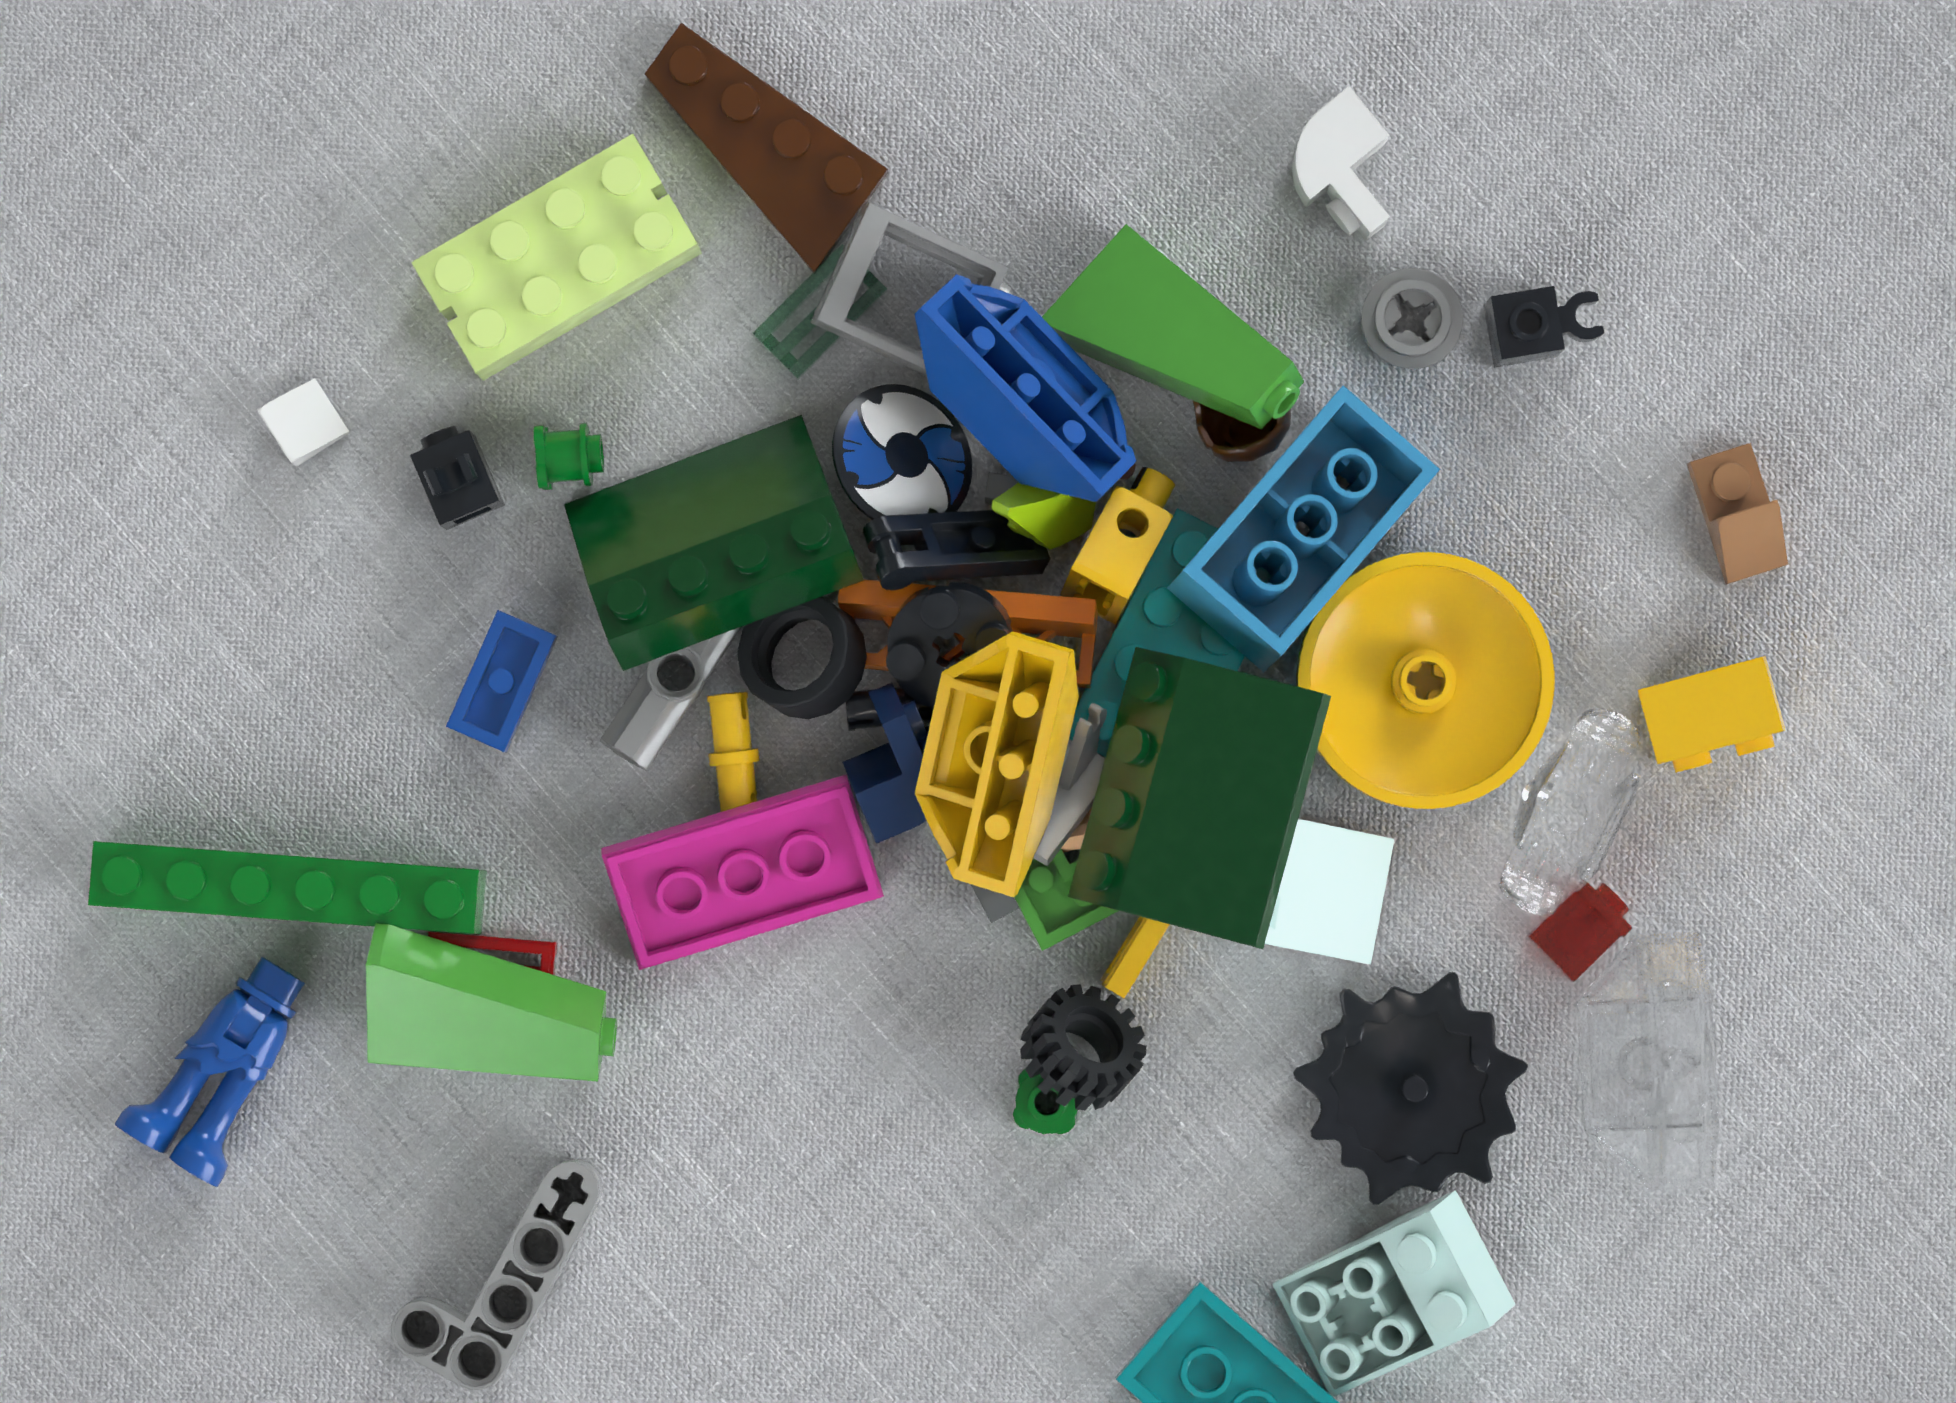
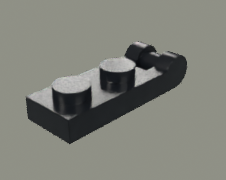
[862,510,1051,590]

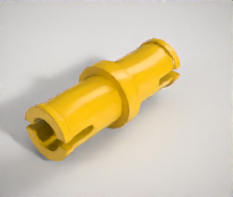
[707,691,760,812]

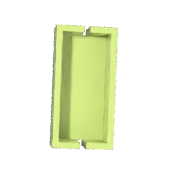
[411,134,702,381]

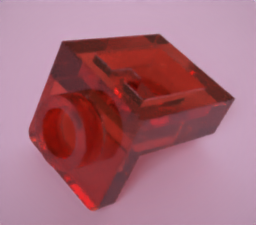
[1527,882,1633,982]

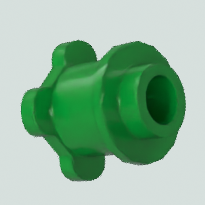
[534,422,604,490]
[1013,1069,1078,1134]

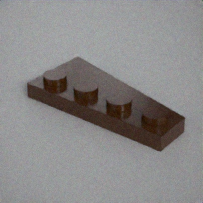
[645,23,888,275]

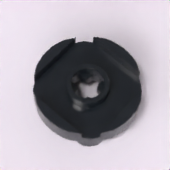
[886,582,1013,709]

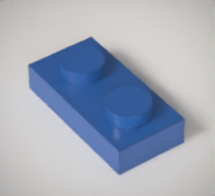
[446,610,558,753]

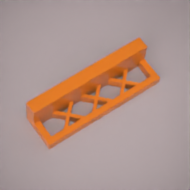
[838,579,1098,689]

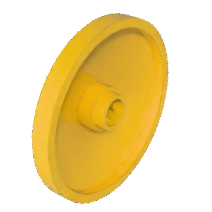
[1296,552,1555,809]

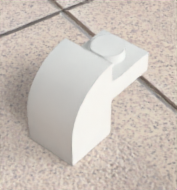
[1292,86,1390,241]

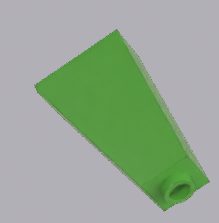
[1042,224,1304,429]
[366,923,617,1082]

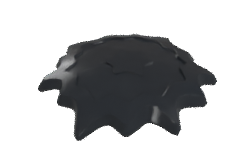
[1293,972,1528,1205]

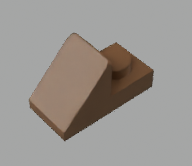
[1687,443,1788,584]

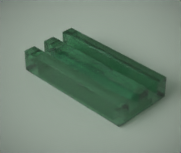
[753,244,887,380]

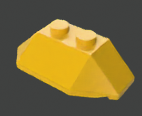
[915,631,1079,898]

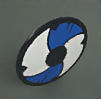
[832,384,972,520]

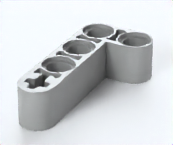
[390,1159,603,1390]

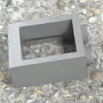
[810,202,1011,376]

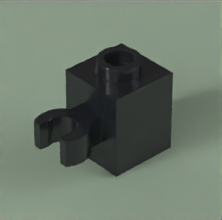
[1483,286,1604,368]
[410,426,505,530]

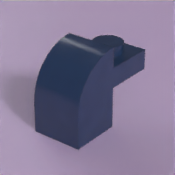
[842,682,930,844]

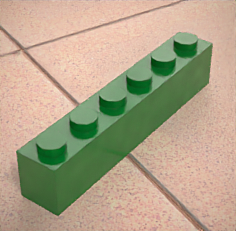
[88,841,487,934]

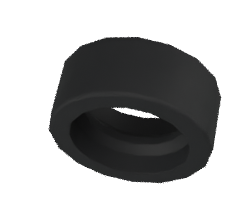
[737,596,867,719]

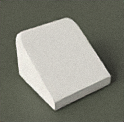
[257,379,350,466]

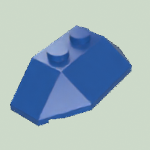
[914,274,1137,502]

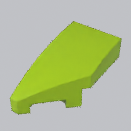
[992,482,1096,550]

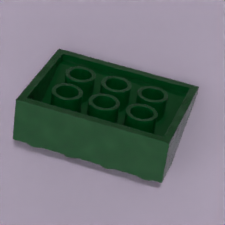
[564,415,864,671]
[1068,647,1331,949]

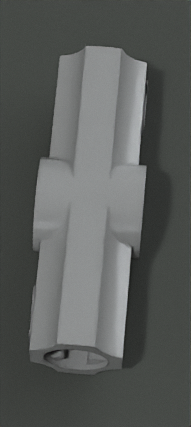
[600,627,741,771]

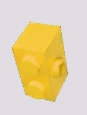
[1638,656,1785,773]

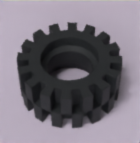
[1020,984,1147,1111]

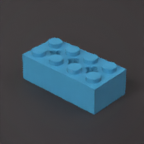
[1167,385,1440,672]

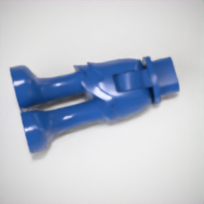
[115,957,305,1187]

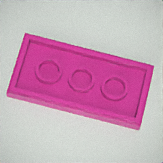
[601,774,884,970]

